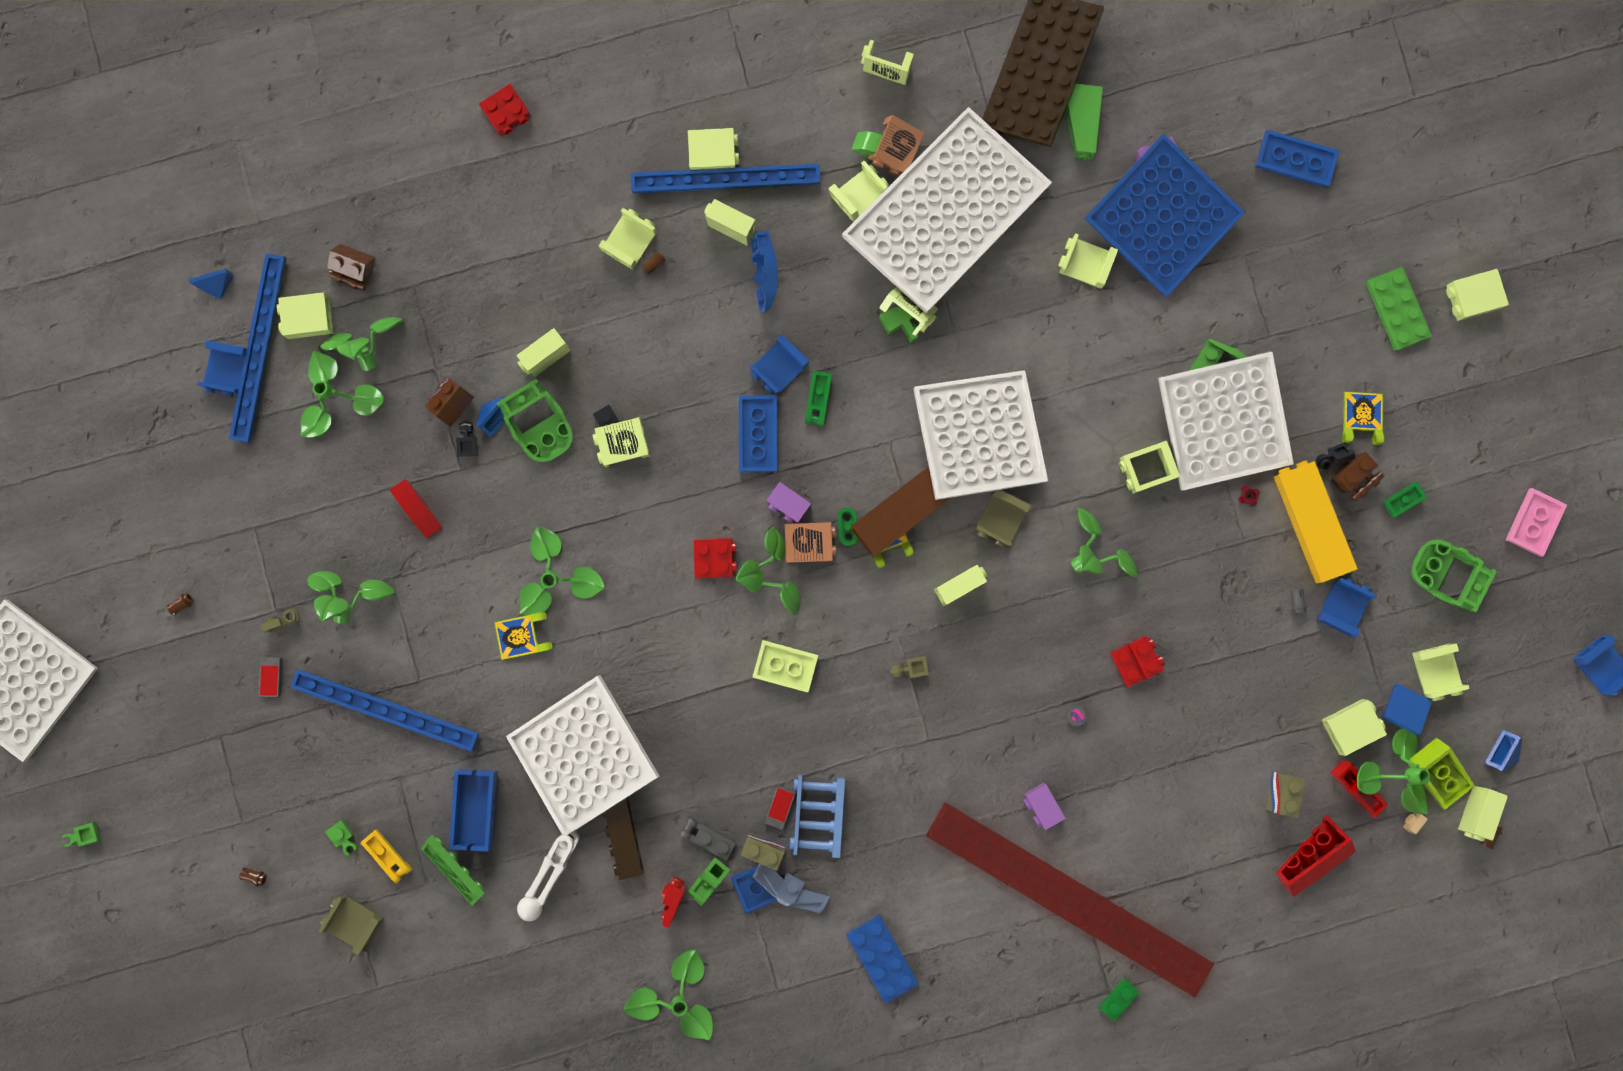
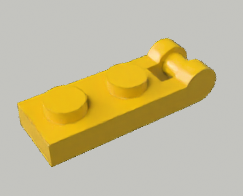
[361,829,412,883]

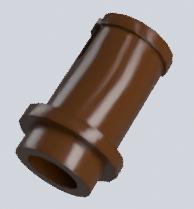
[641,251,666,275]
[166,593,194,616]
[1480,826,1503,849]
[239,867,267,887]

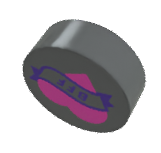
[1066,706,1087,726]

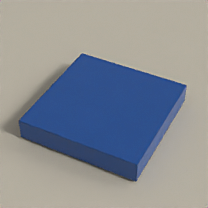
[1382,683,1433,736]
[731,865,777,913]

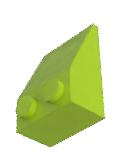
[1408,738,1475,810]

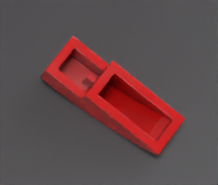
[389,479,443,539]
[1330,759,1388,818]

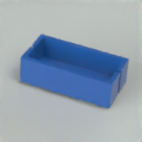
[449,768,498,852]

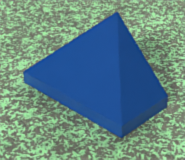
[189,269,233,299]
[477,397,505,437]
[1485,730,1522,772]

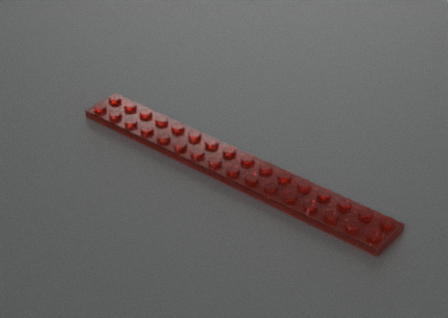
[925,802,1214,997]

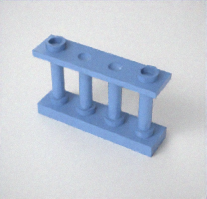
[790,775,845,858]

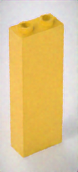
[1274,460,1357,583]

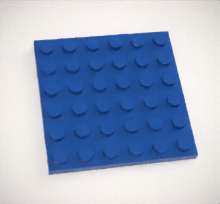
[1084,133,1245,297]

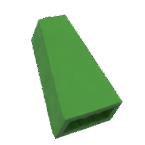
[1065,84,1103,160]

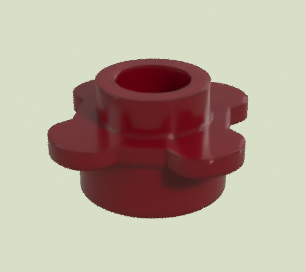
[1238,485,1260,507]

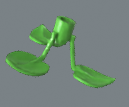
[320,317,405,371]
[300,351,384,438]
[1071,508,1138,578]
[520,526,605,615]
[735,527,800,615]
[307,571,395,624]
[1357,728,1430,814]
[624,950,713,1040]

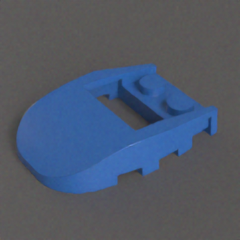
[750,231,778,313]

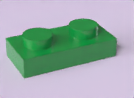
[1382,481,1427,518]
[1099,977,1139,1022]

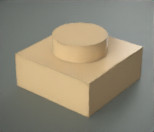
[1403,813,1428,834]

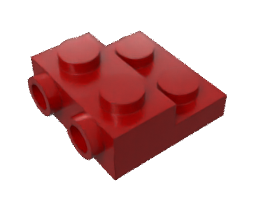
[479,84,532,137]
[693,538,737,578]
[1110,636,1165,687]
[660,877,687,928]

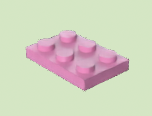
[1506,488,1567,557]

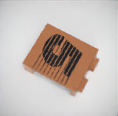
[868,115,924,177]
[785,522,836,564]

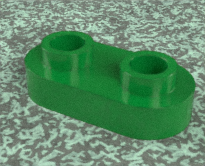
[837,508,858,546]

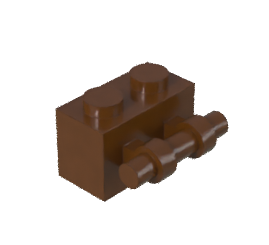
[327,244,375,290]
[424,377,474,427]
[1330,451,1385,502]

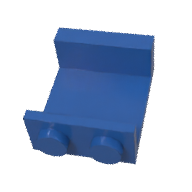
[750,334,809,395]
[197,340,247,397]
[1316,577,1377,637]
[1573,635,1623,696]

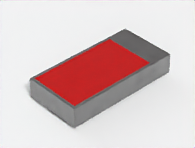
[259,658,282,697]
[765,786,796,830]

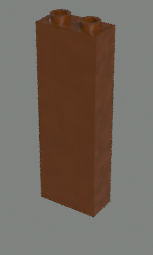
[850,467,951,558]

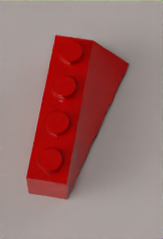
[1276,814,1356,897]

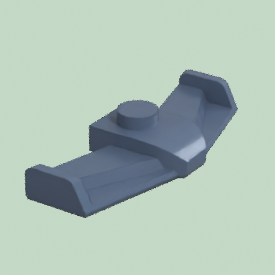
[752,864,830,914]

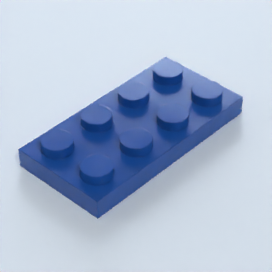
[1255,130,1340,188]
[739,395,777,472]
[846,914,919,1004]

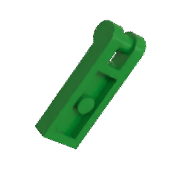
[805,371,832,427]

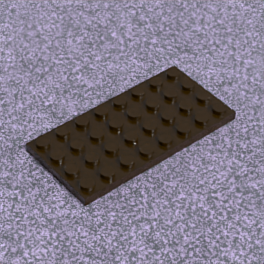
[981,0,1104,147]

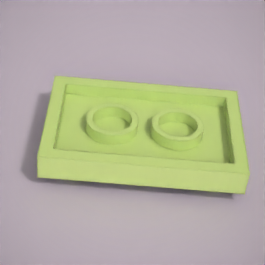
[753,640,818,692]

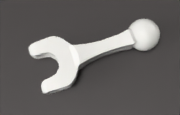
[517,830,580,921]

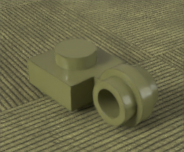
[260,609,299,632]
[890,656,929,678]

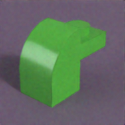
[852,131,883,158]
[879,307,920,343]
[686,858,730,906]

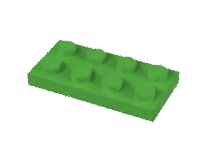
[1365,267,1432,351]
[421,835,485,906]

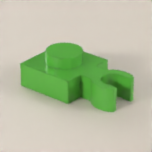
[325,820,358,856]
[62,821,101,847]

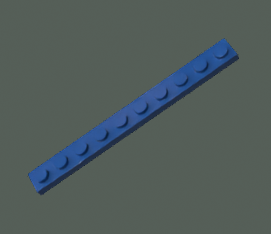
[631,164,820,194]
[229,253,287,443]
[290,669,479,752]

